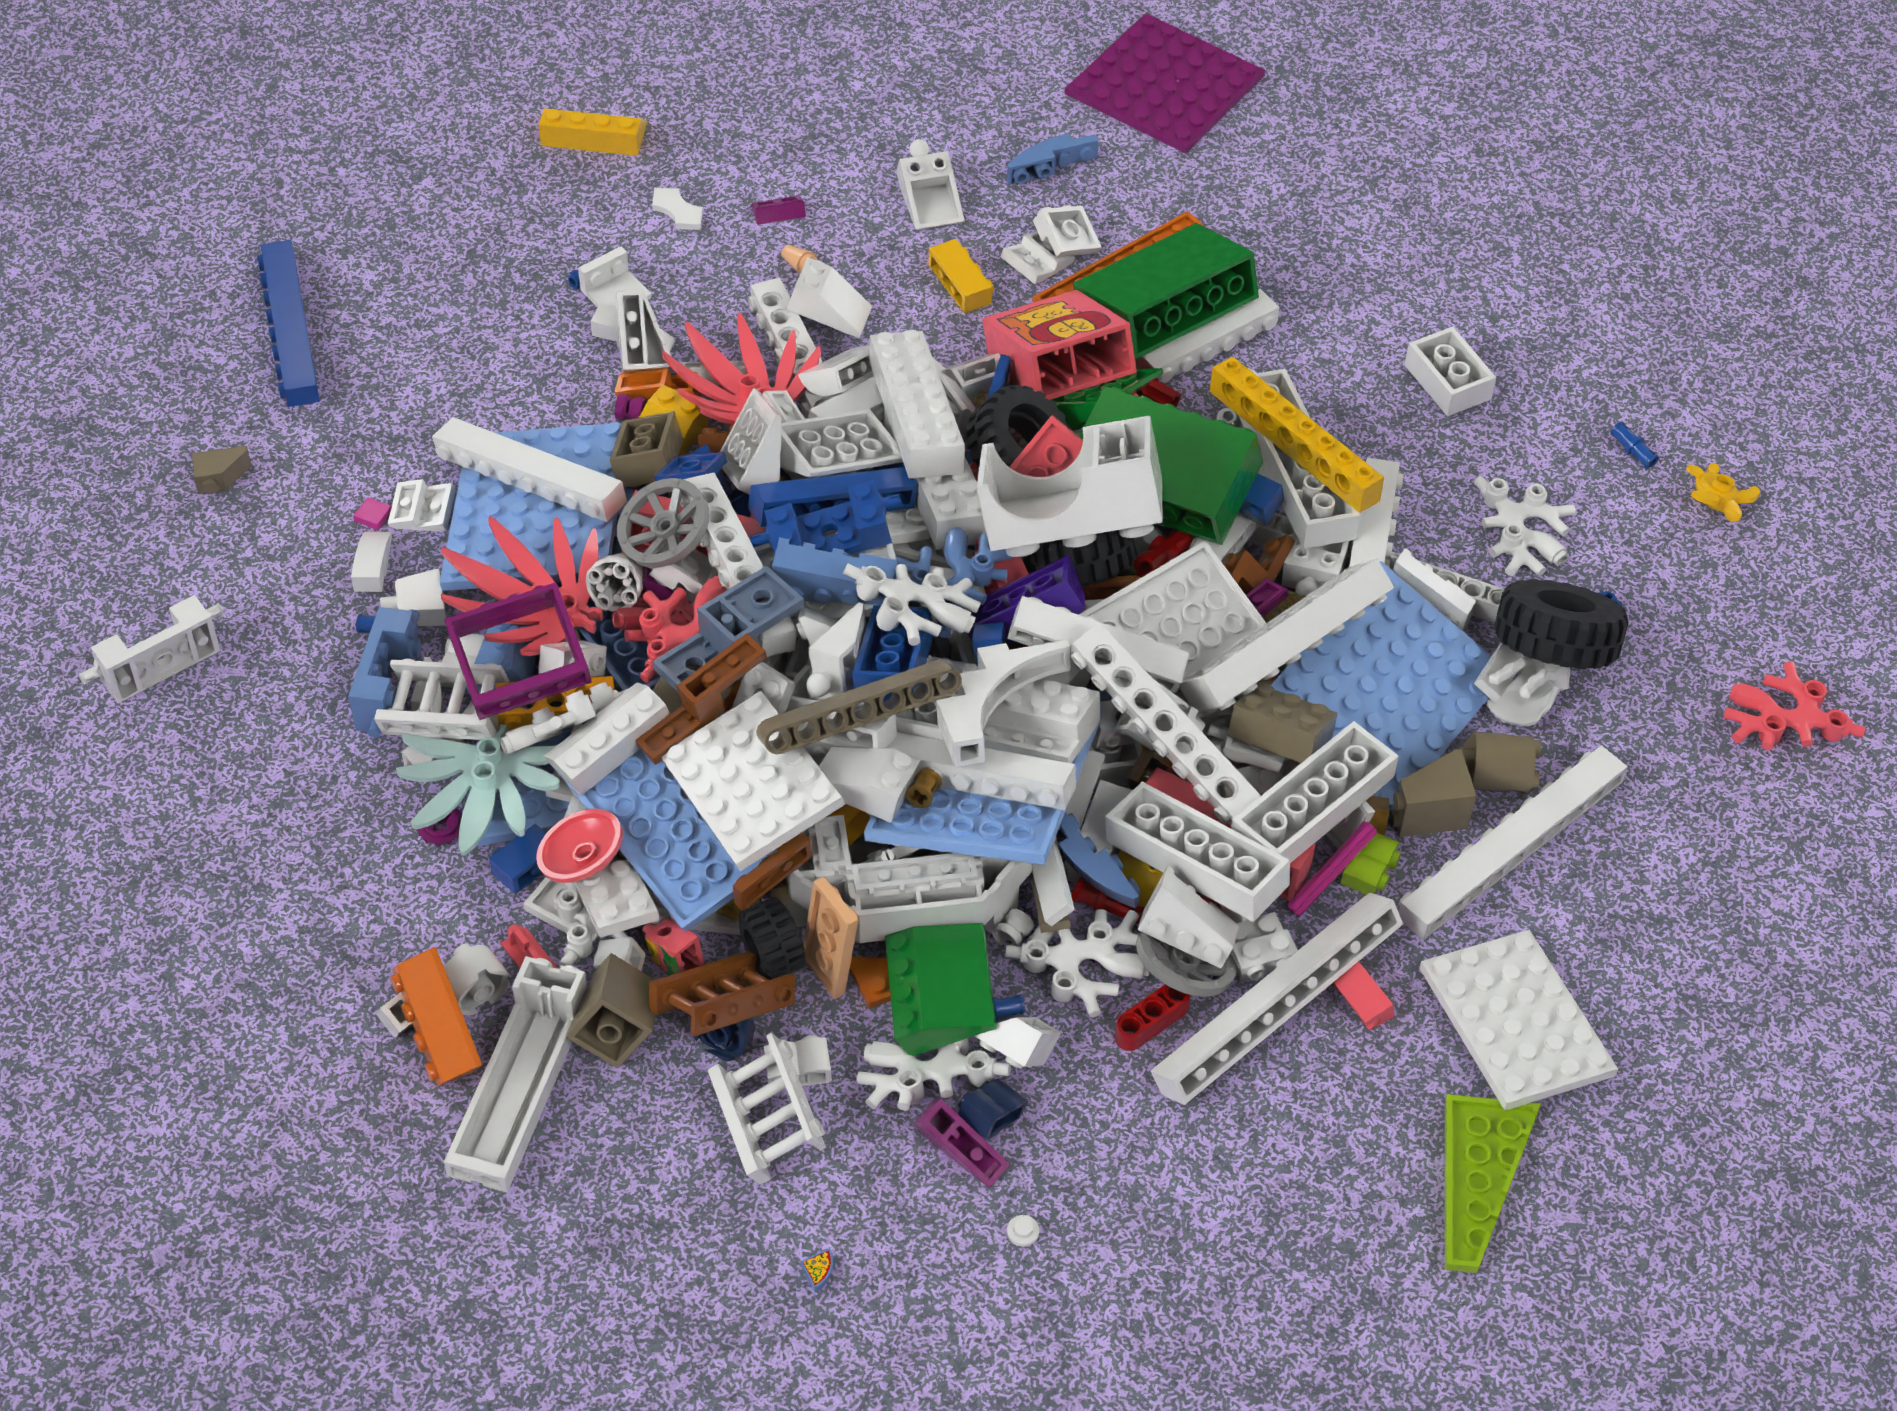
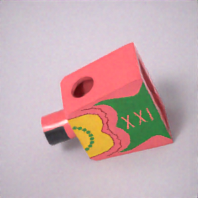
[641,918,705,976]

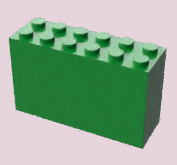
[1073,223,1259,360]
[1079,387,1263,545]

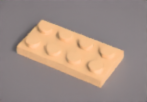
[803,877,858,1000]

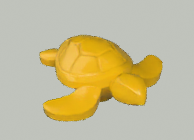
[1686,463,1761,522]

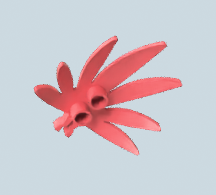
[662,313,821,425]
[441,516,604,656]

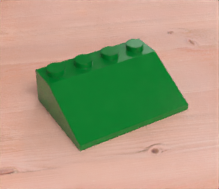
[1049,368,1163,431]
[885,923,996,1056]

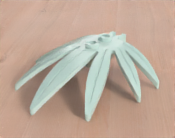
[396,724,561,856]

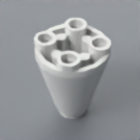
[586,552,643,611]

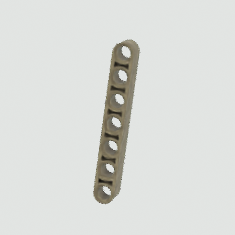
[756,660,962,755]

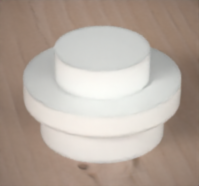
[1007,1215,1039,1246]

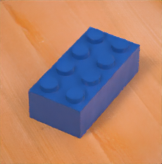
[852,605,934,703]

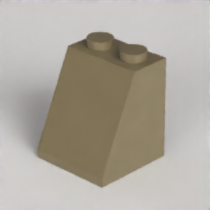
[1389,749,1477,837]
[566,953,656,1068]

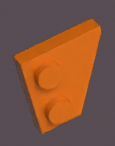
[849,957,891,1009]

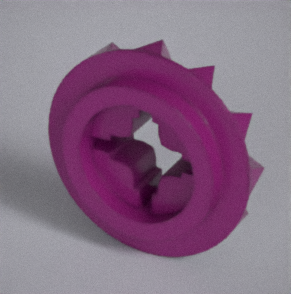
[417,808,462,847]

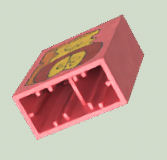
[982,290,1137,400]

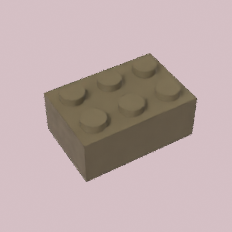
[610,411,684,488]
[1228,683,1338,763]

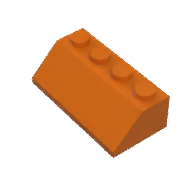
[390,947,482,1087]

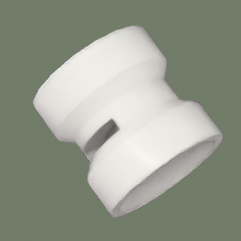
[992,909,1034,946]

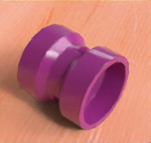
[614,393,647,421]

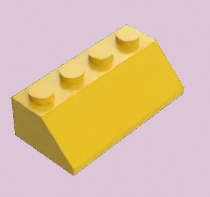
[539,108,647,156]

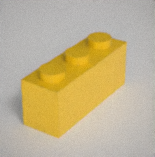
[928,239,994,314]

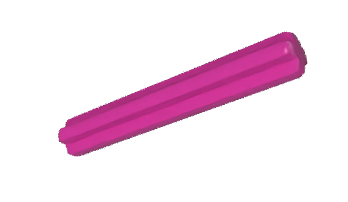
[1287,821,1377,916]

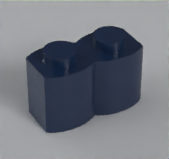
[958,1079,1028,1139]

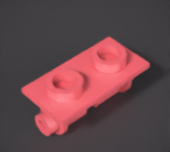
[501,924,558,969]

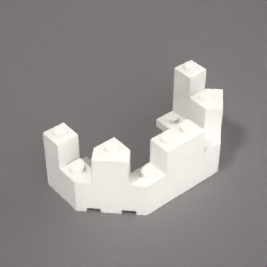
[786,815,1033,943]

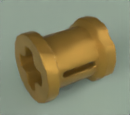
[906,768,942,808]

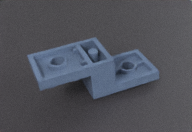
[652,566,804,693]

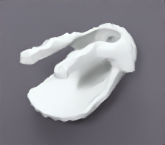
[1487,657,1571,727]

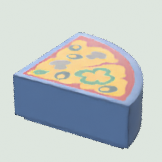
[800,1248,833,1292]

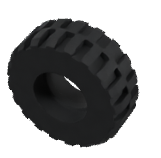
[1494,579,1629,669]

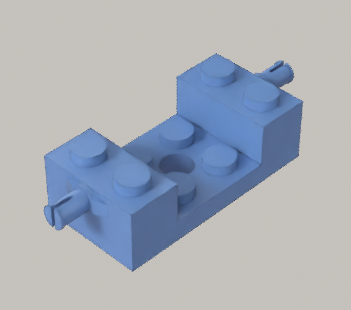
[348,607,422,738]

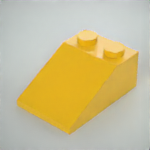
[639,384,709,456]

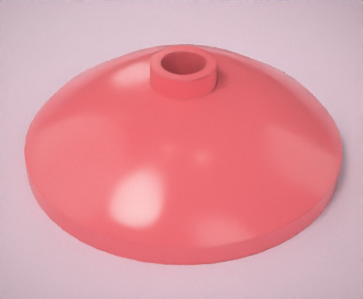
[536,809,623,883]

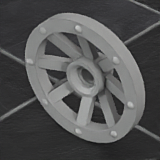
[617,478,709,568]
[1136,931,1237,997]

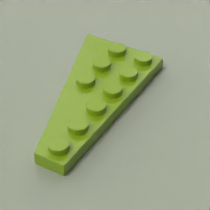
[1444,1094,1541,1273]

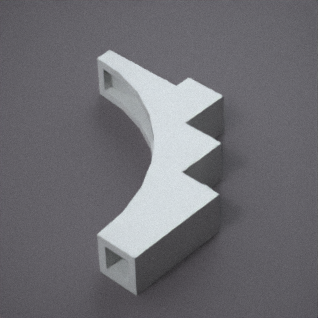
[936,640,1070,767]

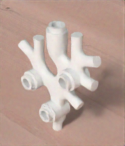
[1474,476,1576,576]
[843,563,981,646]
[500,682,629,754]
[557,859,665,967]
[1005,909,1152,1018]
[857,1038,1011,1111]

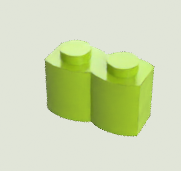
[1341,833,1401,895]

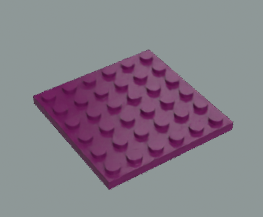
[1065,13,1265,154]

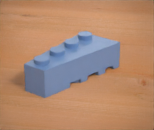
[772,537,899,606]
[465,600,536,695]

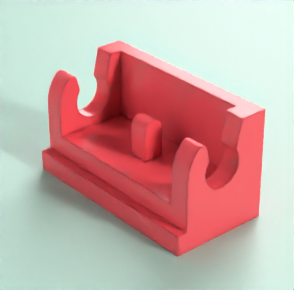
[1332,961,1394,1030]

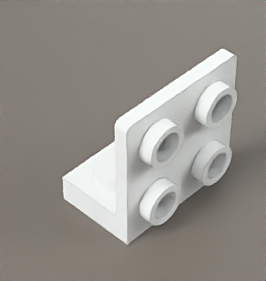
[578,246,651,308]

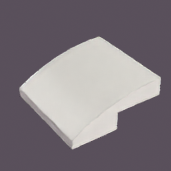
[1001,231,1075,284]
[388,479,456,532]

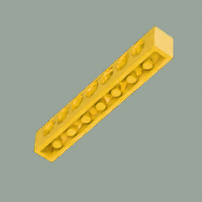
[1210,356,1384,513]

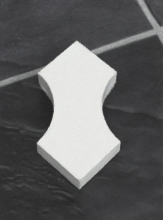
[652,188,703,230]

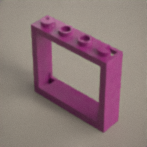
[444,582,592,720]

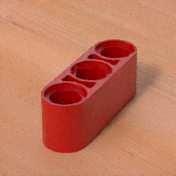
[1115,984,1191,1051]

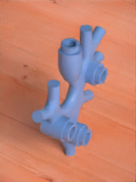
[896,528,1013,638]

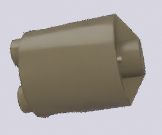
[1461,731,1541,794]

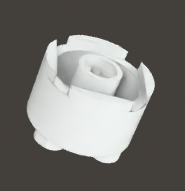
[444,944,510,1016]

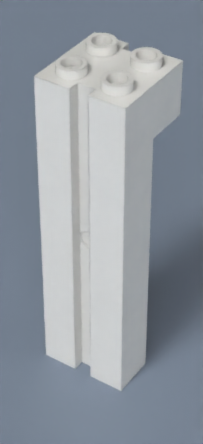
[444,956,587,1193]

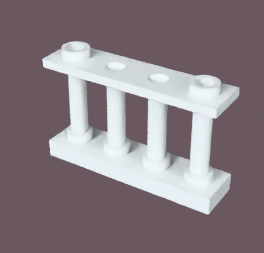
[374,659,509,740]
[707,1033,826,1184]

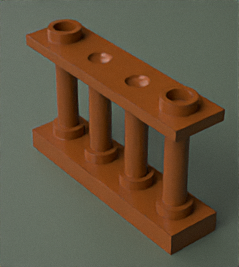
[649,951,795,1036]

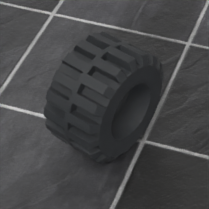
[738,897,805,980]

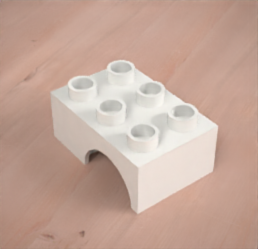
[977,416,1163,557]

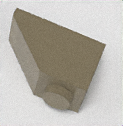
[192,446,251,494]

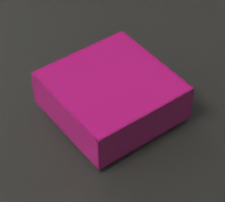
[353,497,392,530]

